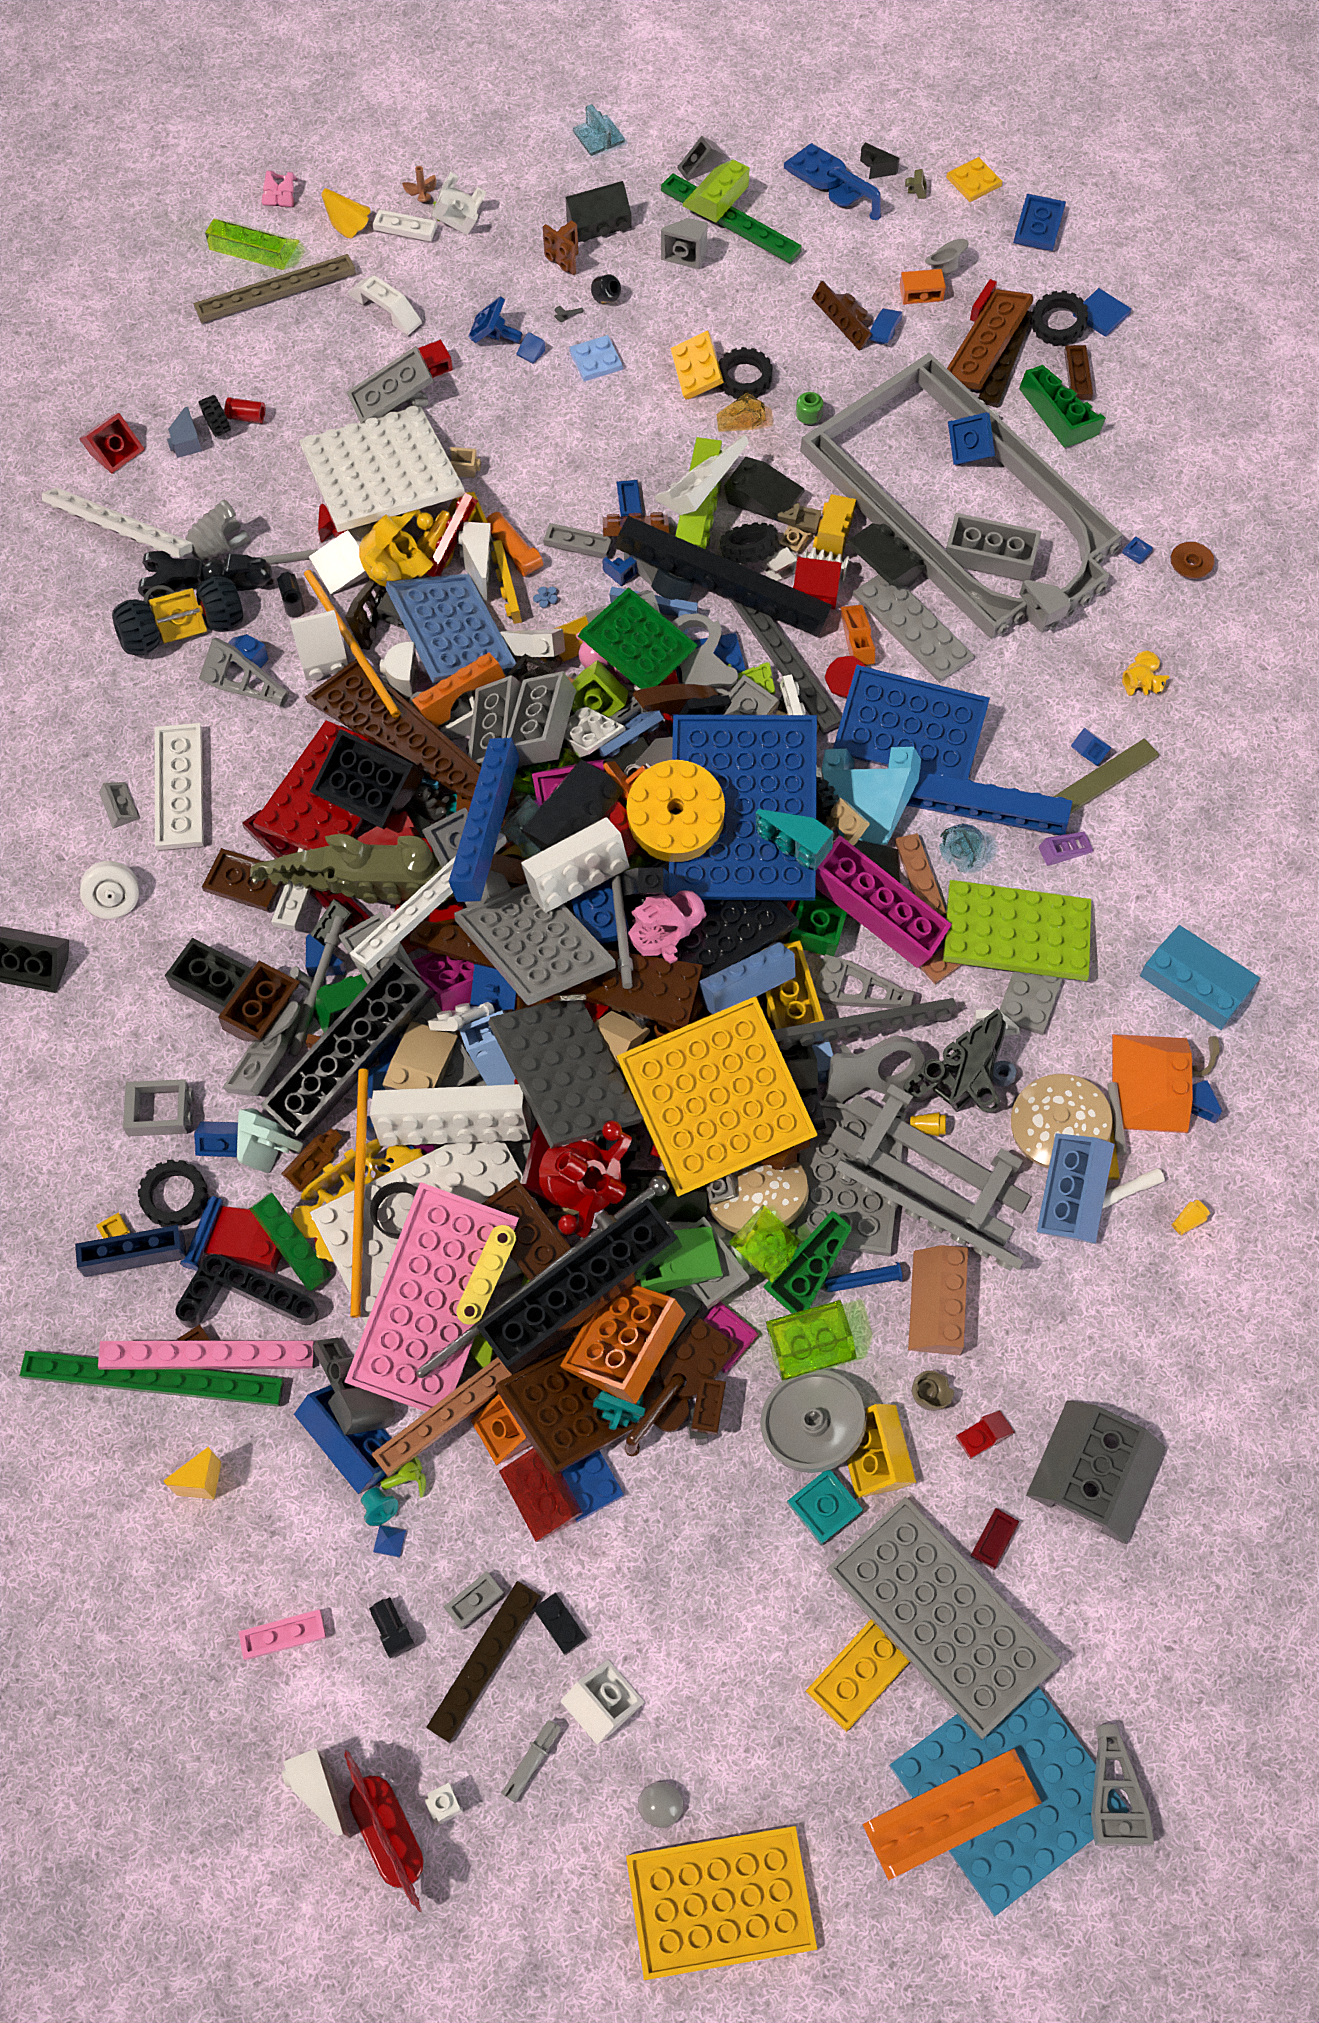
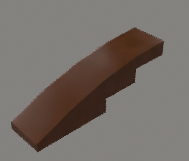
[632,684,718,715]

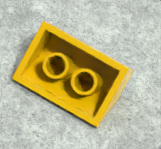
[847,1404,916,1498]

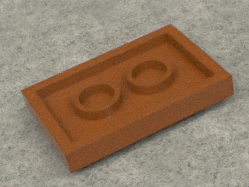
[603,512,669,537]

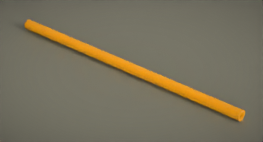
[304,570,401,718]
[350,1069,368,1318]

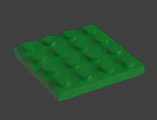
[578,587,698,689]

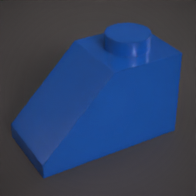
[228,634,269,668]

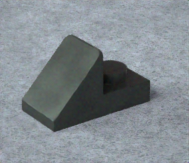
[860,142,900,179]

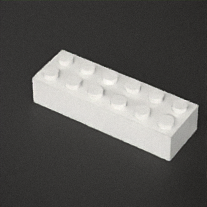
[370,1084,532,1146]

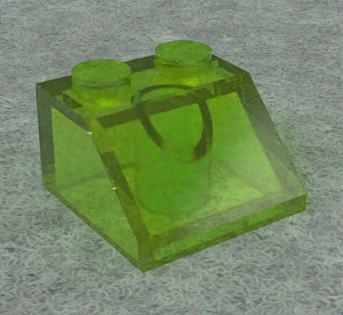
[728,1205,800,1283]

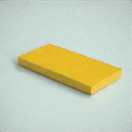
[805,1620,909,1732]

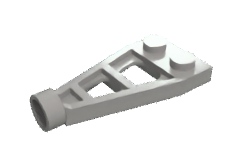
[199,637,289,707]
[815,954,915,1008]
[1091,1724,1154,1846]

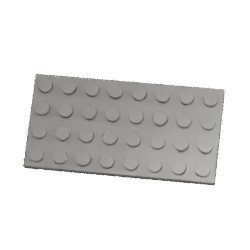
[826,1496,1062,1741]

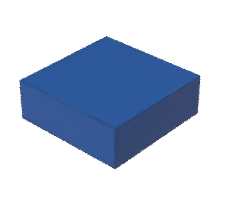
[1122,536,1153,565]

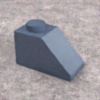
[167,407,202,458]

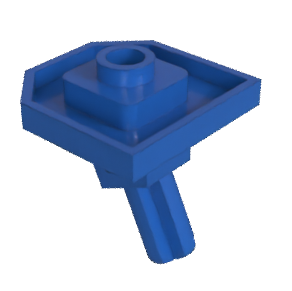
[468,296,522,343]

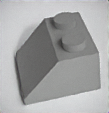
[661,218,708,269]

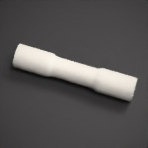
[1102,1168,1165,1209]

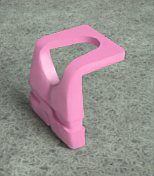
[262,171,297,207]

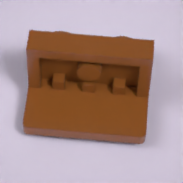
[543,220,579,275]

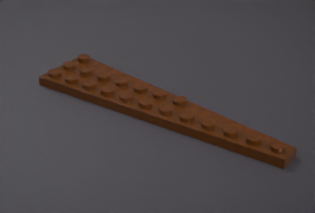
[305,659,518,815]
[409,921,703,1030]

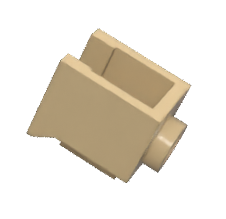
[450,447,481,478]

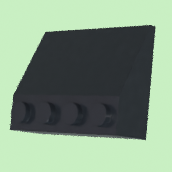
[310,729,426,829]

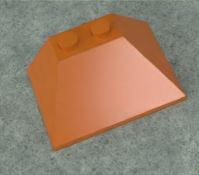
[1112,1034,1193,1133]

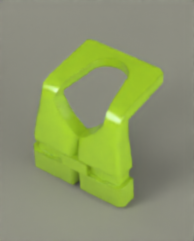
[727,662,776,695]

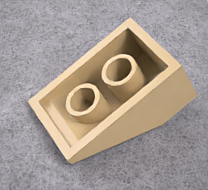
[382,1021,458,1090]

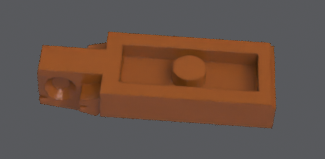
[281,1128,342,1192]

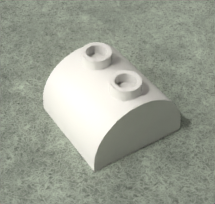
[380,642,419,703]

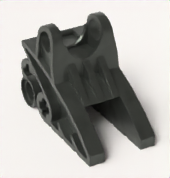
[904,1008,1006,1113]

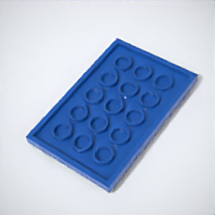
[833,665,990,780]

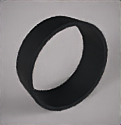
[370,1182,418,1239]

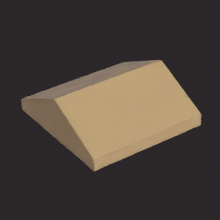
[594,1011,650,1070]

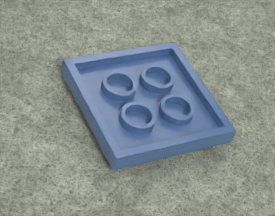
[589,711,664,758]

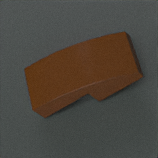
[761,1139,810,1170]

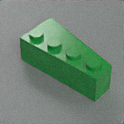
[1019,365,1106,448]
[314,974,367,1033]
[763,1210,852,1323]

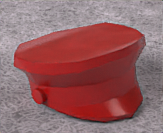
[824,656,866,698]

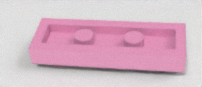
[238,1609,327,1661]

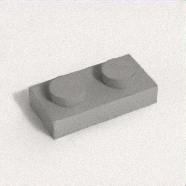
[444,1571,504,1630]

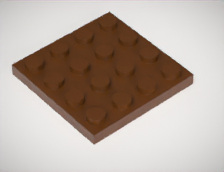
[495,1343,637,1476]

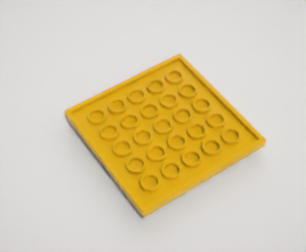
[616,996,818,1197]

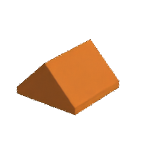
[471,1394,531,1466]

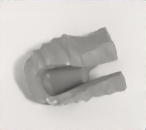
[186,499,251,561]

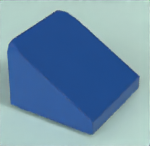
[516,332,545,364]

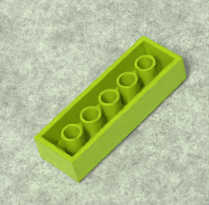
[675,437,722,549]

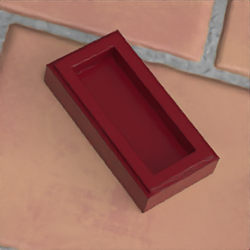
[970,1508,1020,1570]

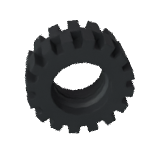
[198,395,231,437]

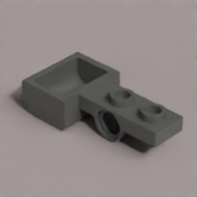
[312,1337,395,1435]

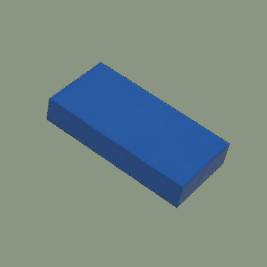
[616,480,642,517]

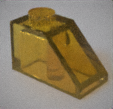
[716,392,766,432]

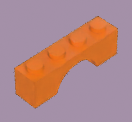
[412,652,505,727]

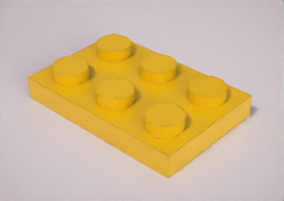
[670,330,724,400]

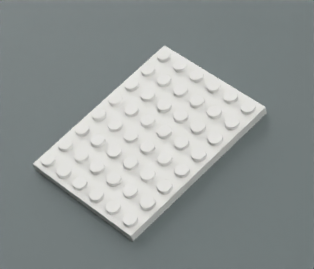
[299,406,465,532]
[310,1141,541,1325]

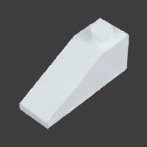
[500,629,565,657]

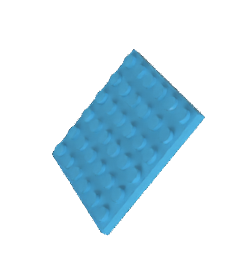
[889,1687,1129,1917]

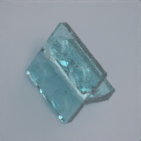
[573,104,625,156]

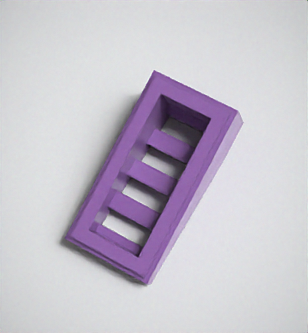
[1039,831,1093,866]

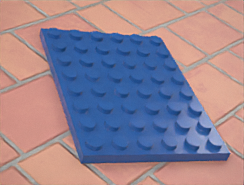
[668,715,817,901]

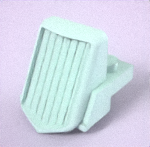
[237,1108,303,1173]

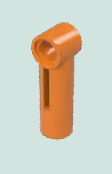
[486,512,544,577]

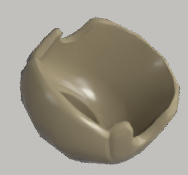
[912,1370,954,1411]

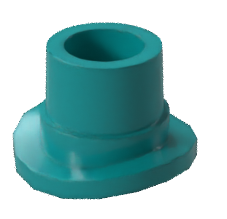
[361,1487,399,1526]

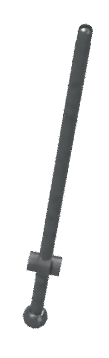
[416,1176,669,1378]

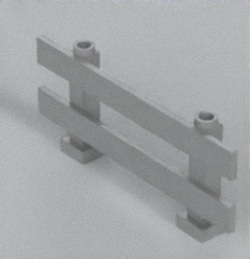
[827,1084,1031,1246]

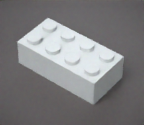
[521,817,630,913]

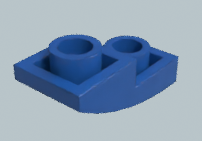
[868,308,902,344]

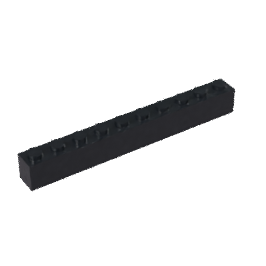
[615,516,832,637]

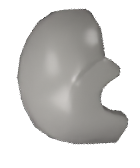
[638,1782,684,1828]

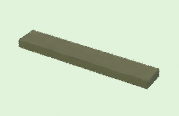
[1053,738,1159,814]

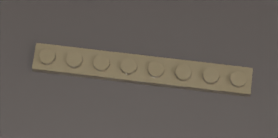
[193,254,356,323]

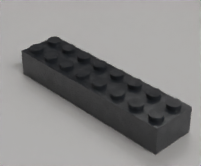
[260,956,437,1140]
[477,1198,683,1375]

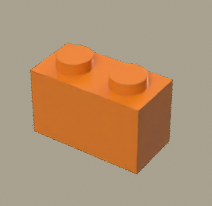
[899,269,946,305]

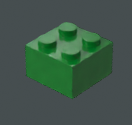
[788,895,847,956]

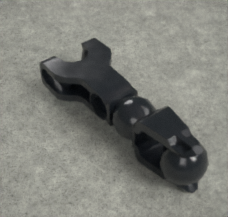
[138,551,274,598]

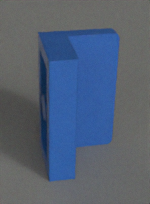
[194,1121,238,1157]

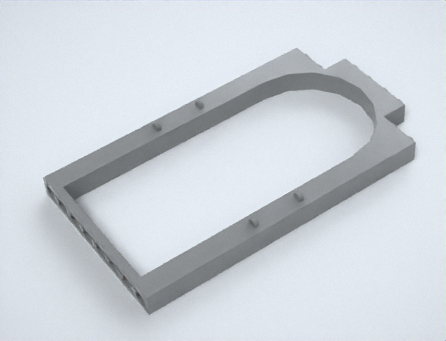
[800,353,1123,639]

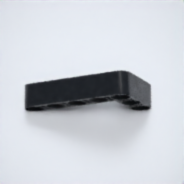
[175,1254,319,1328]

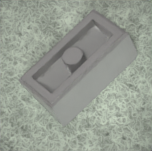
[99,782,139,829]

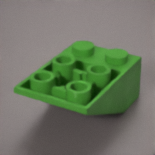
[640,1227,723,1293]

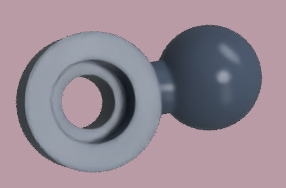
[992,1061,1016,1086]

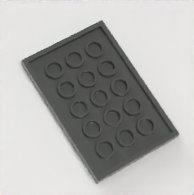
[488,996,643,1149]

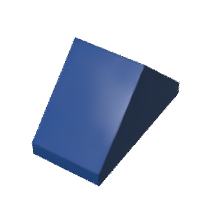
[305,934,346,977]
[1191,1080,1222,1124]

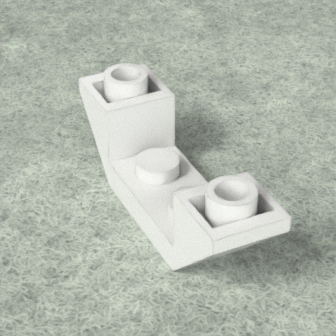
[348,275,422,335]

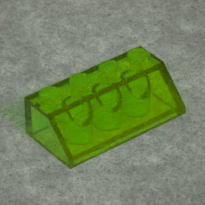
[205,218,299,270]

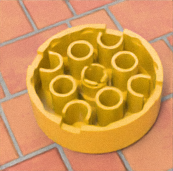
[627,760,725,862]

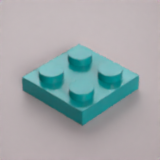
[787,1470,863,1545]

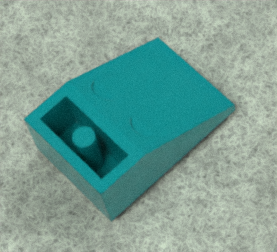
[756,809,833,870]

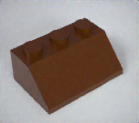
[218,960,301,1041]

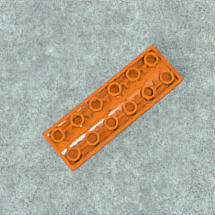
[862,1749,1042,1881]

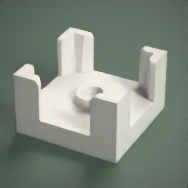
[431,172,486,234]

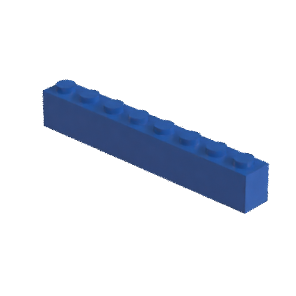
[449,738,520,902]
[887,768,1072,835]

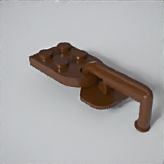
[625,1316,738,1457]

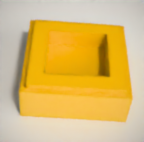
[96,1212,130,1238]

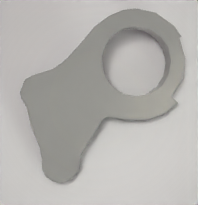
[672,613,738,688]
[822,1036,925,1103]

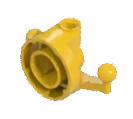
[359,509,433,587]

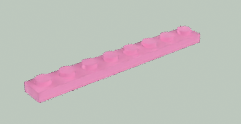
[98,1341,314,1369]

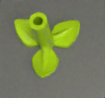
[380,1457,426,1498]

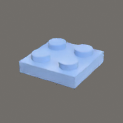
[569,335,623,382]

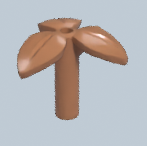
[402,166,436,202]

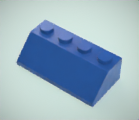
[294,1385,392,1494]

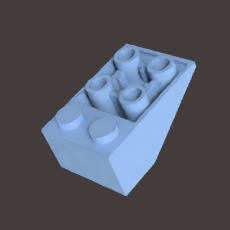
[459,1009,516,1086]

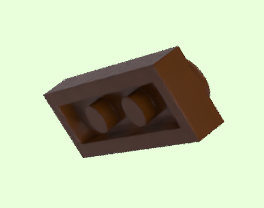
[1064,345,1093,400]

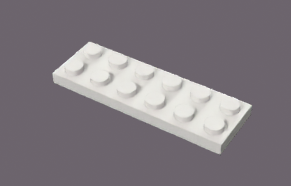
[155,723,204,850]

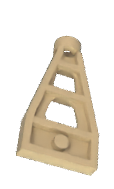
[825,798,870,846]

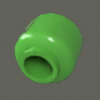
[796,392,824,424]

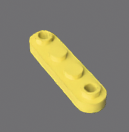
[456,1225,516,1325]

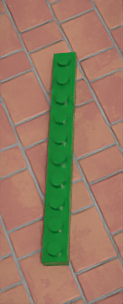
[19,1350,284,1407]

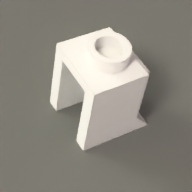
[761,547,797,581]
[424,1783,463,1826]

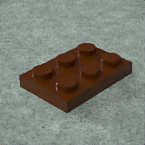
[202,848,283,912]

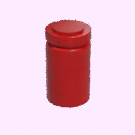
[224,397,266,424]

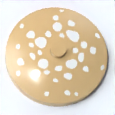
[1011,1074,1112,1169]
[707,1161,809,1236]

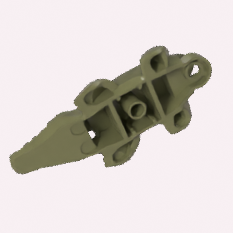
[250,834,454,904]

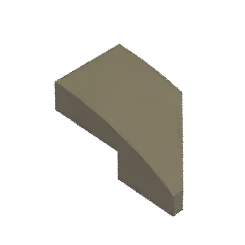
[777,503,822,534]

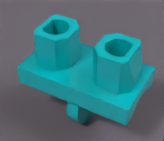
[592,1390,646,1430]

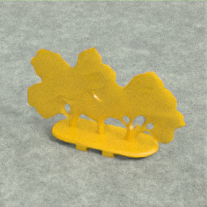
[292,1138,424,1262]

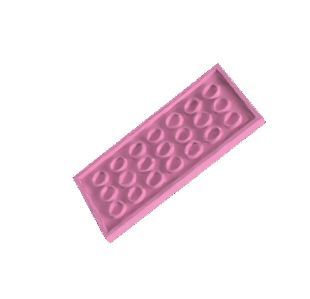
[345,1182,519,1412]

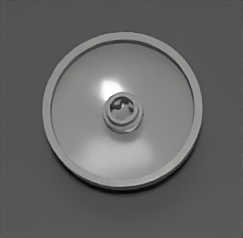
[760,1369,867,1473]

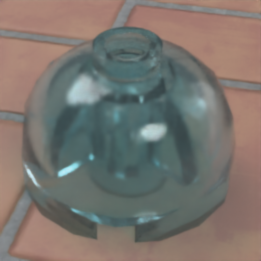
[939,823,986,872]

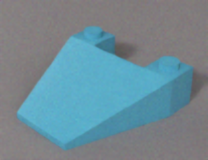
[822,747,921,845]

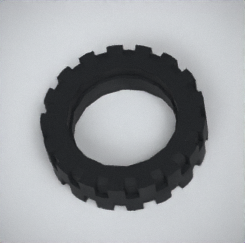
[1032,290,1088,346]
[719,347,773,400]
[720,522,780,565]
[138,1159,208,1227]

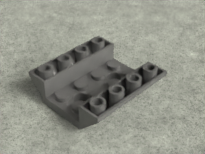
[1026,1400,1166,1544]

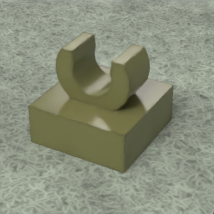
[905,169,927,199]

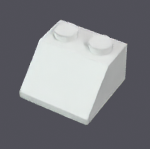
[561,1660,645,1745]

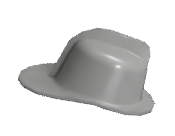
[925,239,969,278]

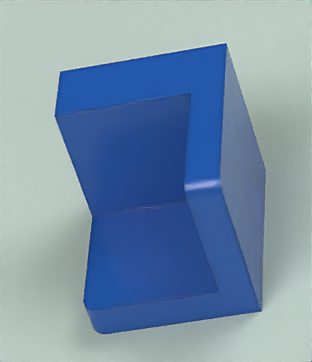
[602,556,637,586]
[1071,727,1112,766]

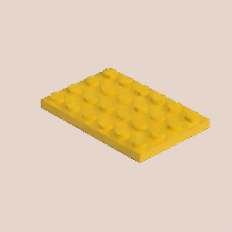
[626,1826,817,1981]

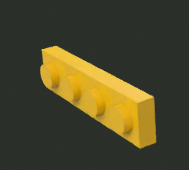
[491,540,522,624]

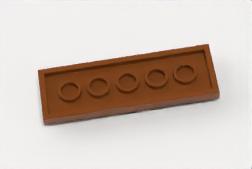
[947,289,1034,390]

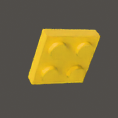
[946,157,1003,202]

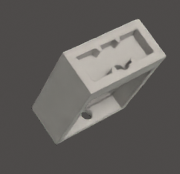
[123,1079,194,1137]

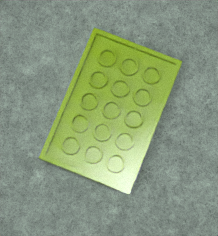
[943,880,1091,981]

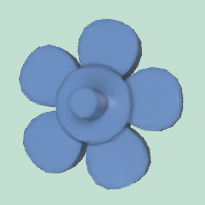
[533,586,558,608]

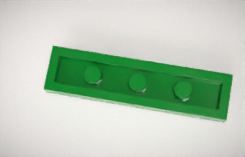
[249,1192,331,1291]

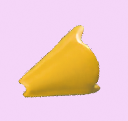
[321,188,371,238]
[416,510,454,568]

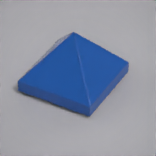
[373,1525,406,1558]

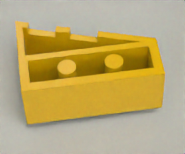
[813,494,856,560]

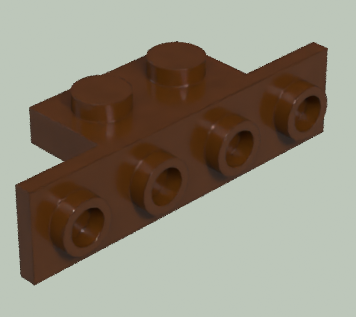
[811,281,873,351]

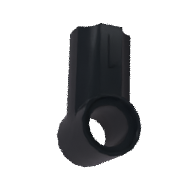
[276,572,305,618]
[369,1597,415,1659]

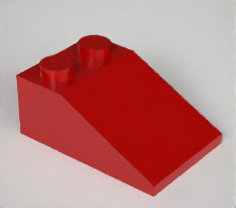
[204,1206,282,1274]

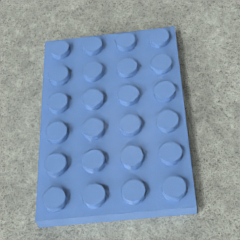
[386,574,518,683]

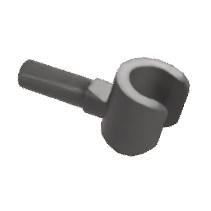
[554,306,583,322]

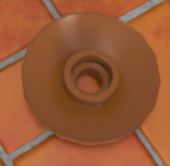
[1170,542,1215,579]

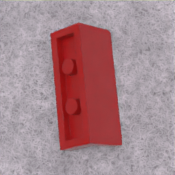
[356,811,420,845]

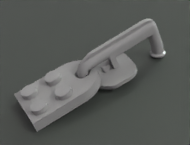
[422,807,511,907]
[222,966,315,1096]

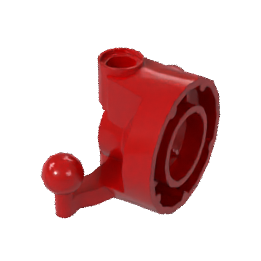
[539,1120,632,1238]

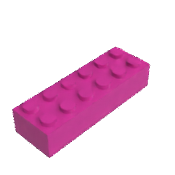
[815,835,952,968]

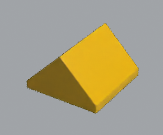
[163,1446,221,1500]

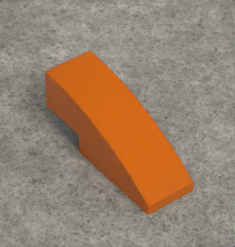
[840,605,875,665]

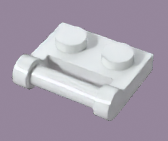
[428,1002,494,1031]

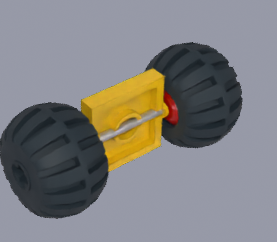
[112,576,243,656]

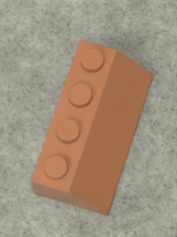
[908,1245,968,1356]

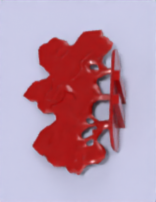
[344,1750,424,1913]

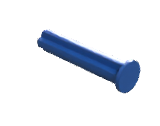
[180,1196,223,1271]
[825,1261,903,1292]

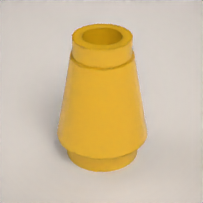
[910,1112,946,1137]
[1171,1199,1210,1236]

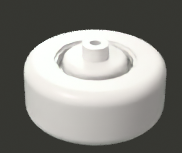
[80,861,139,920]

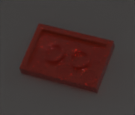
[499,1448,583,1542]

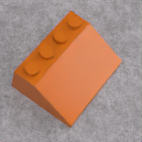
[560,1284,686,1404]

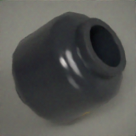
[591,274,621,304]

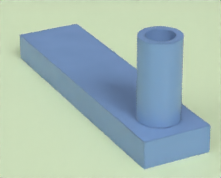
[609,586,698,636]

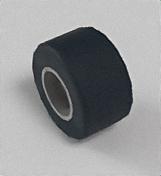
[651,568,694,601]

